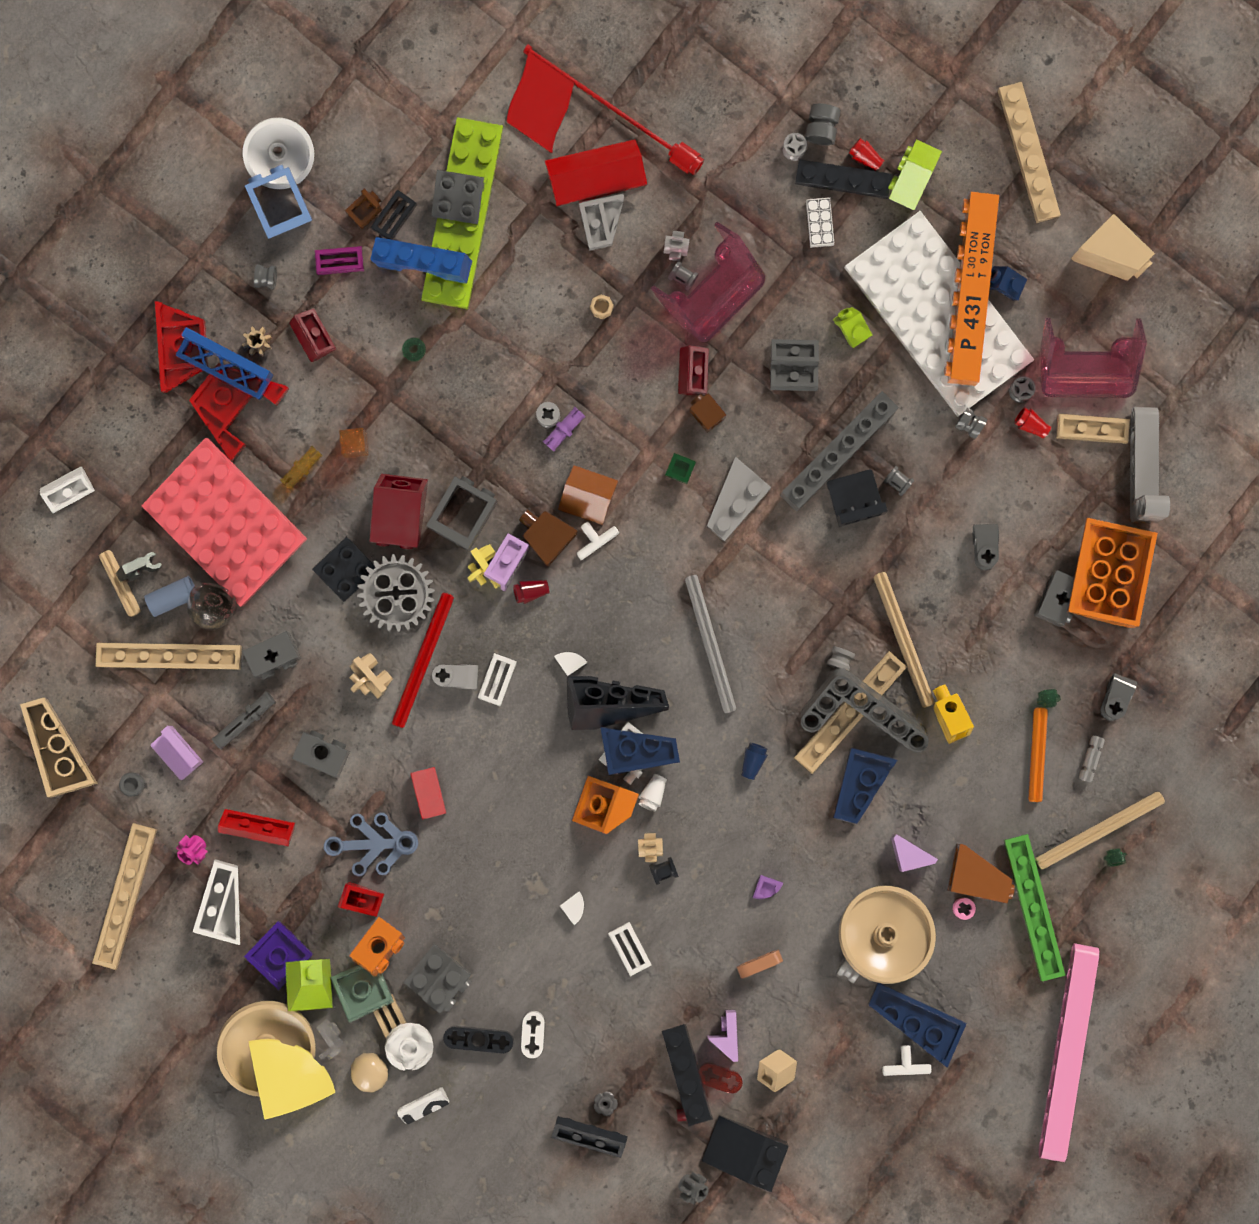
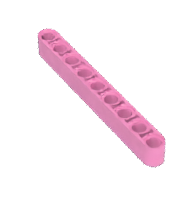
[1039,943,1099,1162]

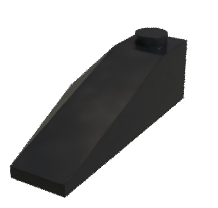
[567,676,669,730]

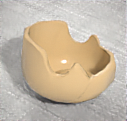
[351,1053,388,1092]

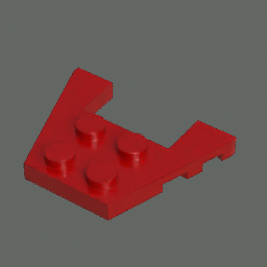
[189,363,289,462]

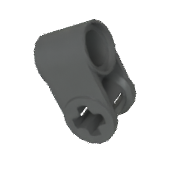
[972,524,999,571]
[1100,673,1137,721]

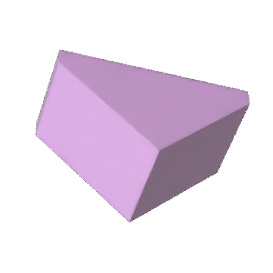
[891,834,938,872]

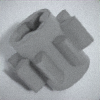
[664,231,689,261]

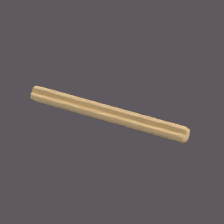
[874,572,935,708]
[1035,792,1165,869]

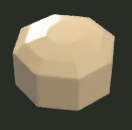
[590,294,614,319]

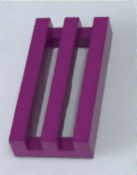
[315,246,364,275]

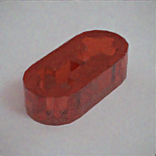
[699,1062,743,1094]

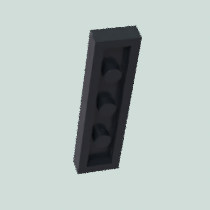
[795,159,892,199]
[662,1024,713,1126]

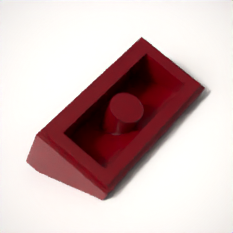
[289,308,336,362]
[678,345,709,396]

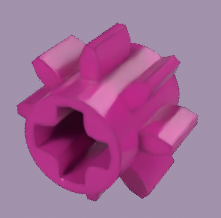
[176,835,208,865]

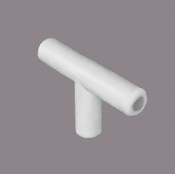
[577,522,619,560]
[882,1045,931,1076]

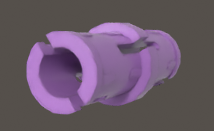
[543,407,586,452]

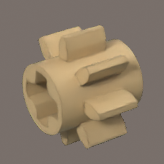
[242,327,272,357]
[638,833,663,862]

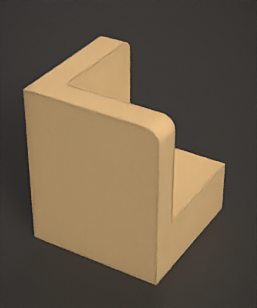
[757,1050,797,1092]

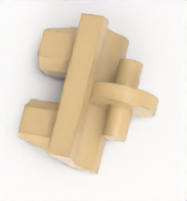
[350,653,393,699]

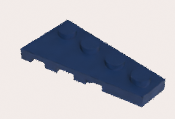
[868,983,967,1068]

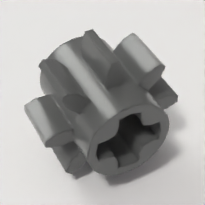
[678,1172,708,1205]

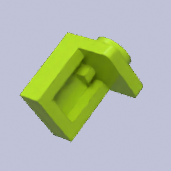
[833,307,872,348]

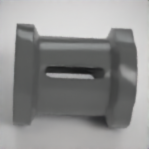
[668,261,699,291]
[883,466,914,496]

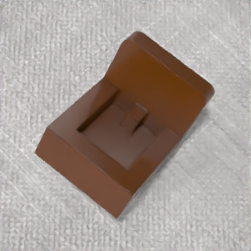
[345,188,382,229]

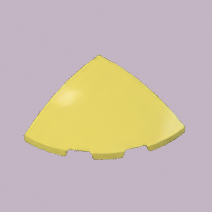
[249,1039,335,1120]

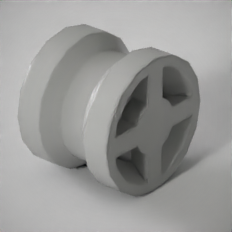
[782,133,807,161]
[536,402,560,428]
[827,646,856,671]
[836,956,860,983]

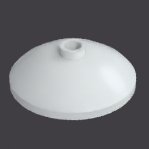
[242,118,314,189]

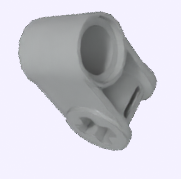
[432,664,478,690]

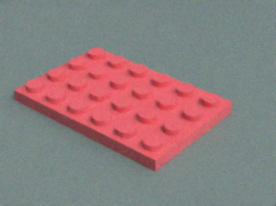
[142,438,307,607]

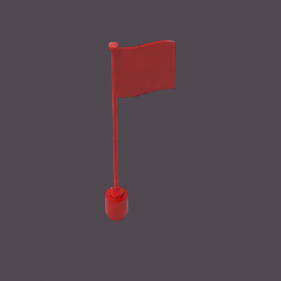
[507,44,704,175]

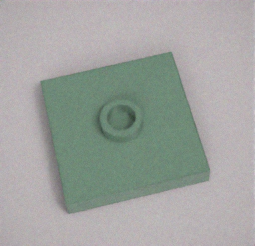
[331,965,394,1023]

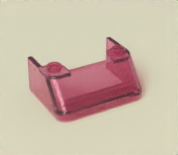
[651,222,765,342]
[1041,318,1147,398]

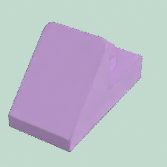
[707,1010,738,1062]

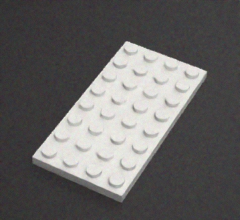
[844,211,1034,417]

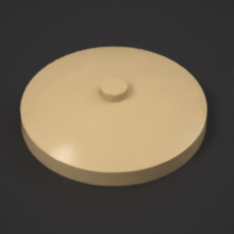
[839,886,936,984]
[217,1001,316,1097]

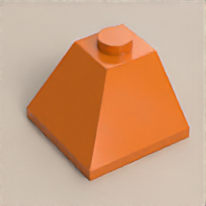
[572,776,639,834]

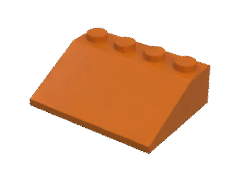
[1068,518,1158,628]

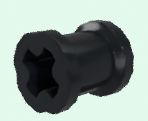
[649,857,679,885]

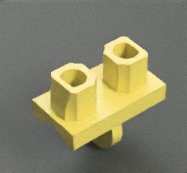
[467,544,501,589]

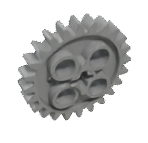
[357,554,435,632]

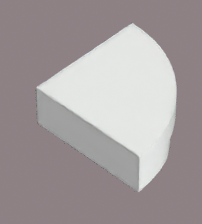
[554,652,587,676]
[560,891,584,925]

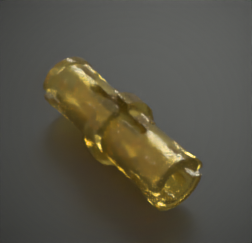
[280,446,323,490]

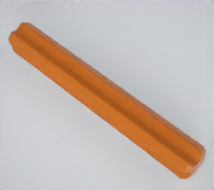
[1028,707,1048,802]

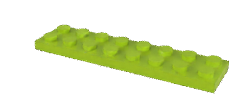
[421,117,504,309]

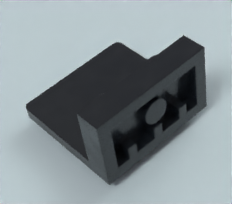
[826,469,888,527]

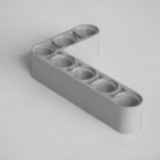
[1130,407,1170,523]

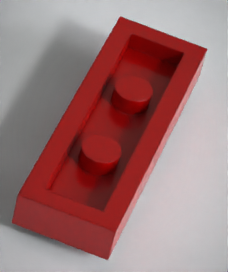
[218,809,295,847]

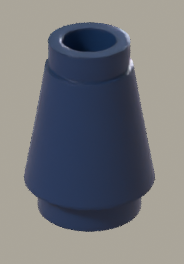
[741,742,768,780]

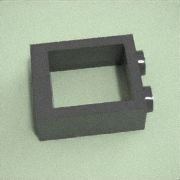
[426,476,498,552]

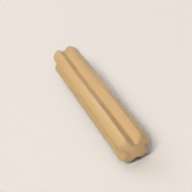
[99,550,141,617]

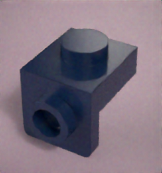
[989,266,1027,300]

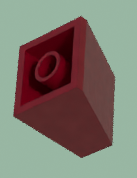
[370,474,428,549]

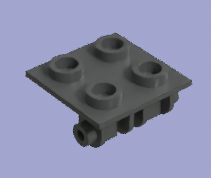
[431,170,485,224]

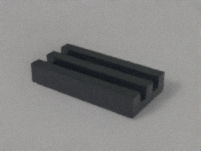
[370,189,417,240]

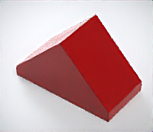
[338,882,384,917]

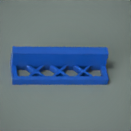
[176,327,274,400]

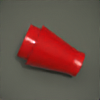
[849,138,885,171]
[1014,407,1051,439]

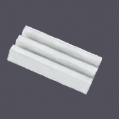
[478,653,517,707]
[608,922,652,976]

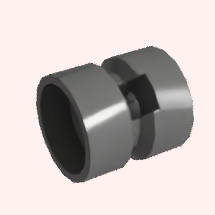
[805,103,841,146]

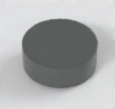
[119,773,145,797]

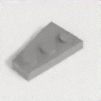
[707,457,771,542]

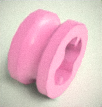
[952,897,976,920]

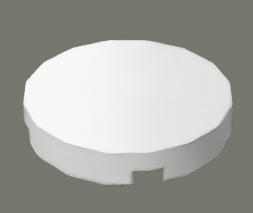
[385,1023,433,1071]

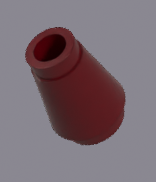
[513,580,550,604]

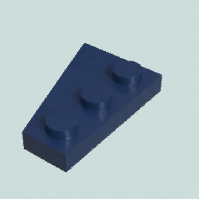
[600,727,680,775]
[833,748,898,824]

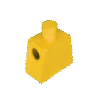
[933,685,974,744]

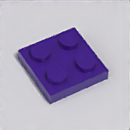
[244,921,313,990]

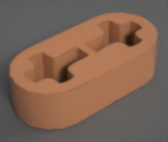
[737,949,783,978]

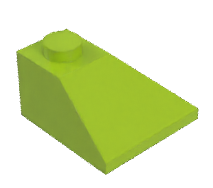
[286,959,333,1011]

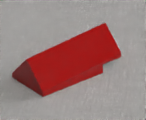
[544,139,647,206]

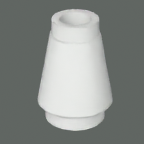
[638,774,667,812]

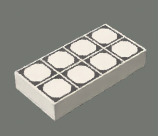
[806,198,834,248]

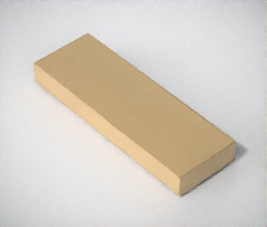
[1056,414,1130,444]

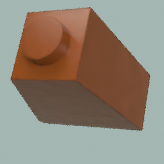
[947,843,1015,903]

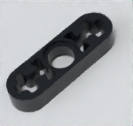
[443,1026,514,1054]

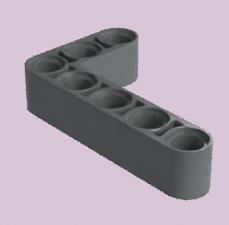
[801,668,929,752]

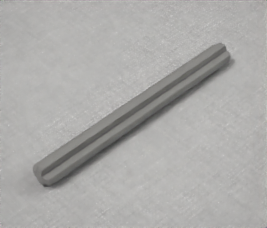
[685,575,736,713]

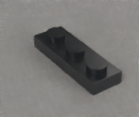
[551,1116,628,1158]

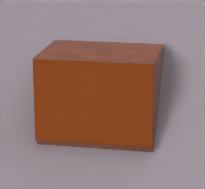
[558,465,618,526]

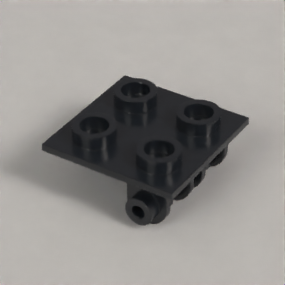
[312,536,375,602]

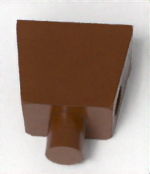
[519,510,578,567]

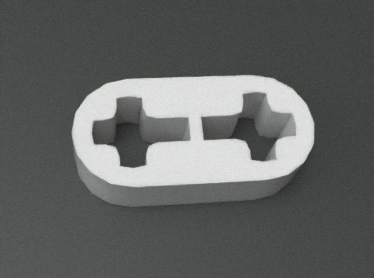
[521,1011,545,1058]

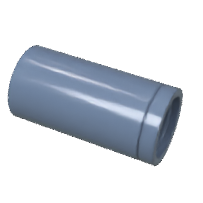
[144,576,199,617]

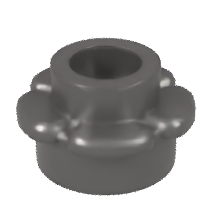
[594,1091,618,1116]

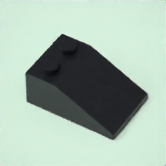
[702,1115,789,1192]

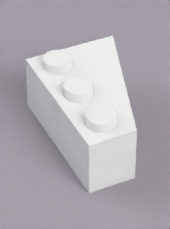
[193,859,240,945]

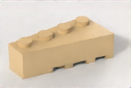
[20,698,98,798]

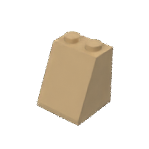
[1071,214,1155,281]

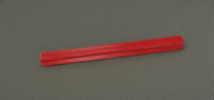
[392,593,454,728]

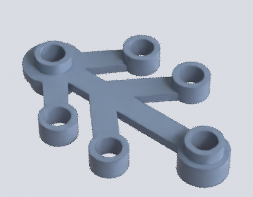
[324,813,418,876]

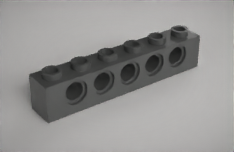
[780,391,899,512]

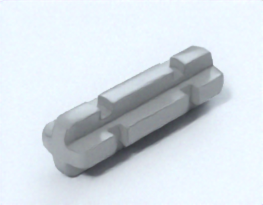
[1079,736,1105,782]

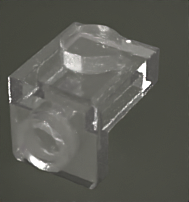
[316,1020,344,1060]

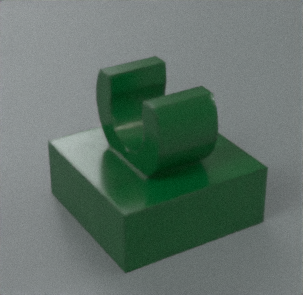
[665,453,696,485]

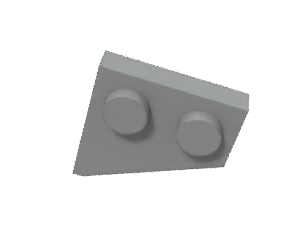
[579,194,624,251]

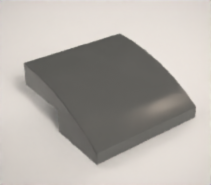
[770,339,819,391]

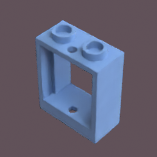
[245,164,312,239]

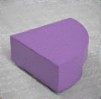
[752,875,783,899]

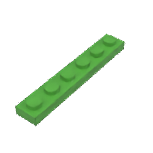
[1003,834,1066,981]

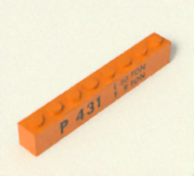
[944,192,999,386]

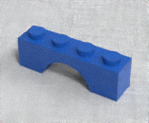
[370,237,472,284]

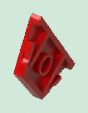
[155,301,208,393]

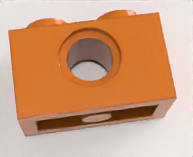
[349,917,405,977]

